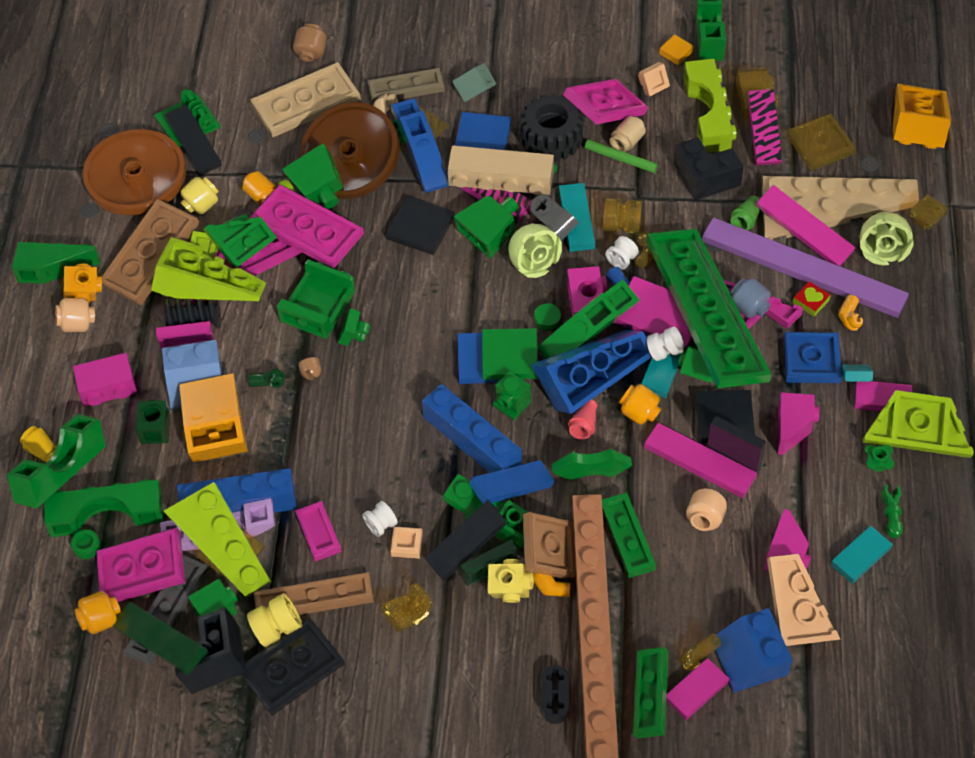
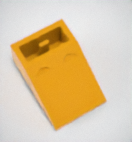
[179,373,248,463]

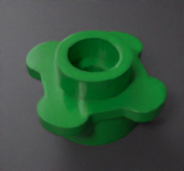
[865,444,895,472]

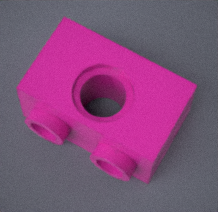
[567,266,607,317]

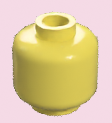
[180,177,219,215]

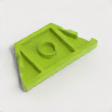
[863,390,974,458]

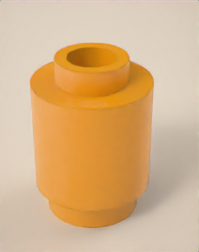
[242,171,277,206]

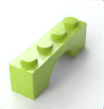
[683,59,736,153]

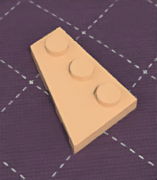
[767,554,840,646]

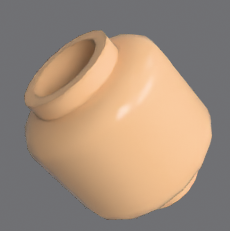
[55,298,95,332]
[686,488,727,531]

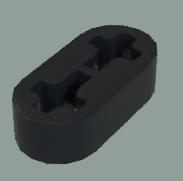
[542,665,569,724]

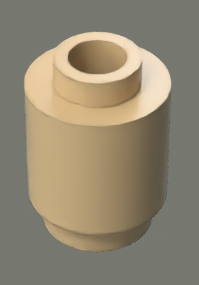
[610,116,646,152]

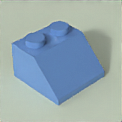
[162,340,223,411]

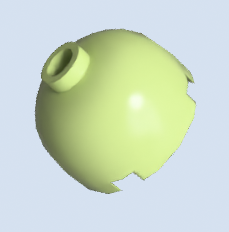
[859,212,913,266]
[508,224,562,278]

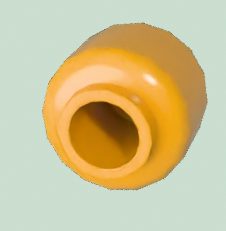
[619,384,661,425]
[74,591,121,634]

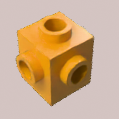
[64,264,102,303]

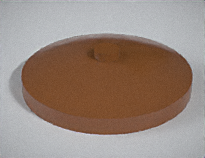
[83,129,186,215]

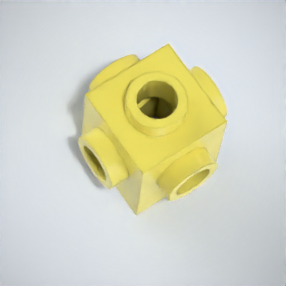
[488,559,534,603]

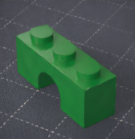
[695,0,726,61]

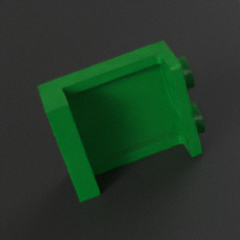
[277,260,356,339]

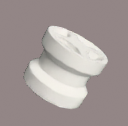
[605,236,639,270]
[362,501,398,537]

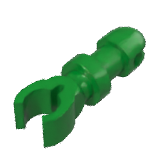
[881,484,903,538]

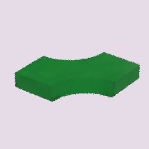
[552,449,632,481]

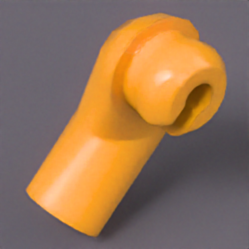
[838,295,863,331]
[533,573,571,597]

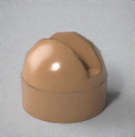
[298,357,321,380]

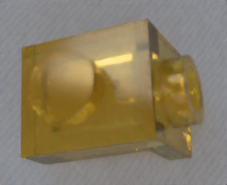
[381,583,433,632]

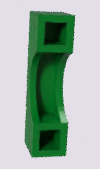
[7,414,106,509]
[44,479,164,538]

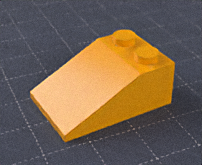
[893,84,951,149]

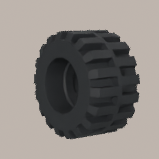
[520,94,583,162]

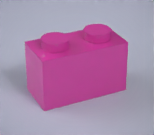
[73,353,137,407]

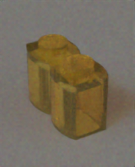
[736,68,778,119]

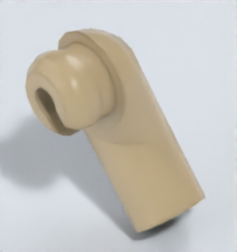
[373,94,398,114]

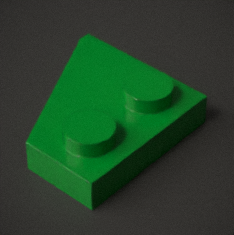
[203,217,277,269]

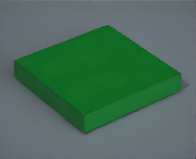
[482,328,538,380]

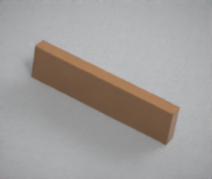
[254,572,374,615]

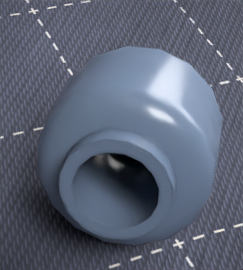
[730,278,771,318]

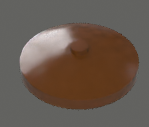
[300,102,400,199]

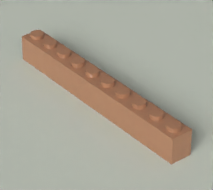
[572,494,618,758]

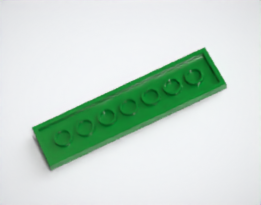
[646,229,772,389]

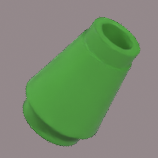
[731,196,760,230]

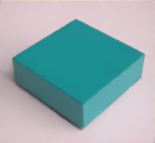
[841,365,873,382]

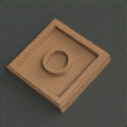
[523,512,576,580]

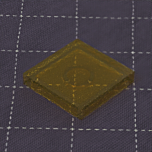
[786,114,856,171]

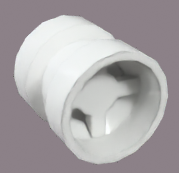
[647,327,684,361]

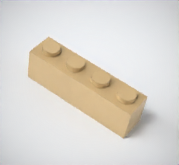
[448,146,554,195]

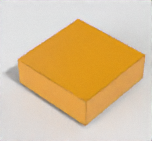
[659,34,694,66]

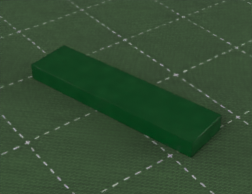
[113,602,207,675]

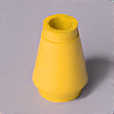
[20,426,57,462]

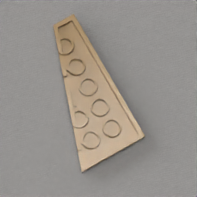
[762,176,919,240]

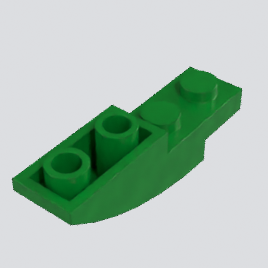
[537,279,640,359]
[442,474,528,549]

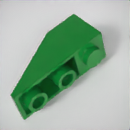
[12,242,100,284]

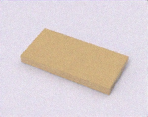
[250,62,361,138]

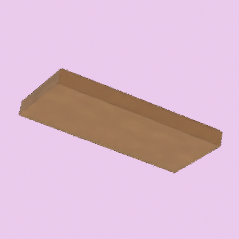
[102,199,200,306]

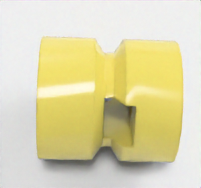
[247,593,302,647]

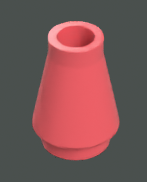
[568,399,597,440]

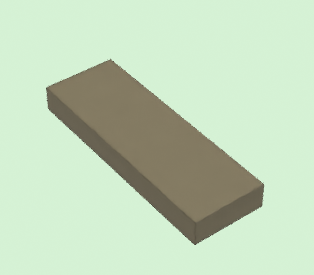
[368,68,445,104]

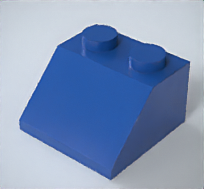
[711,608,793,693]

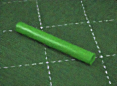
[585,139,658,173]

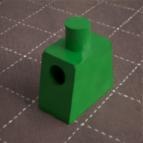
[282,143,343,209]
[454,196,519,259]

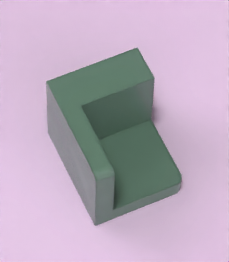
[452,63,496,102]

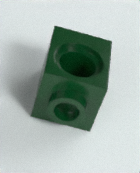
[136,399,171,444]

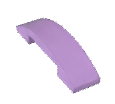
[160,498,275,551]

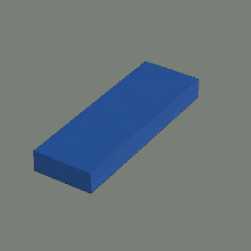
[469,460,555,504]

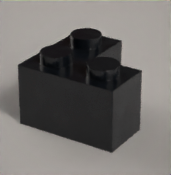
[674,137,744,201]
[175,607,246,694]

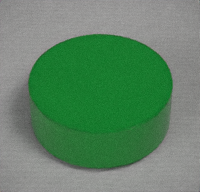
[534,304,561,331]
[70,529,101,559]

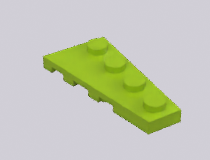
[164,482,272,597]

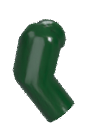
[249,369,285,388]

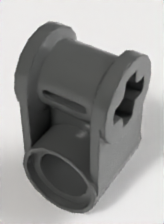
[530,195,579,242]

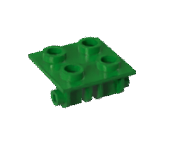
[154,89,221,147]

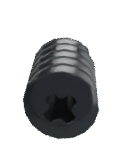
[164,298,222,329]

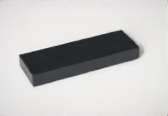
[164,104,222,176]
[425,500,508,581]

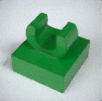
[338,308,370,346]

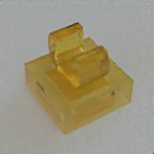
[909,194,948,230]

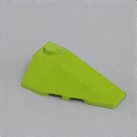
[151,237,266,301]

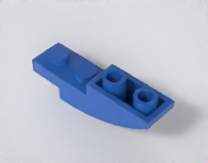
[391,98,449,193]

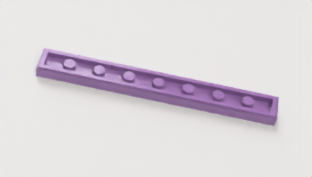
[702,218,909,318]

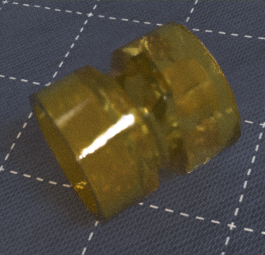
[603,198,642,234]

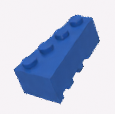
[531,330,652,414]

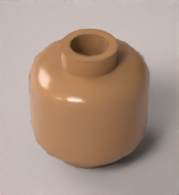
[293,24,327,62]

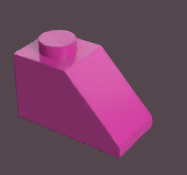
[778,393,820,455]
[764,509,811,571]

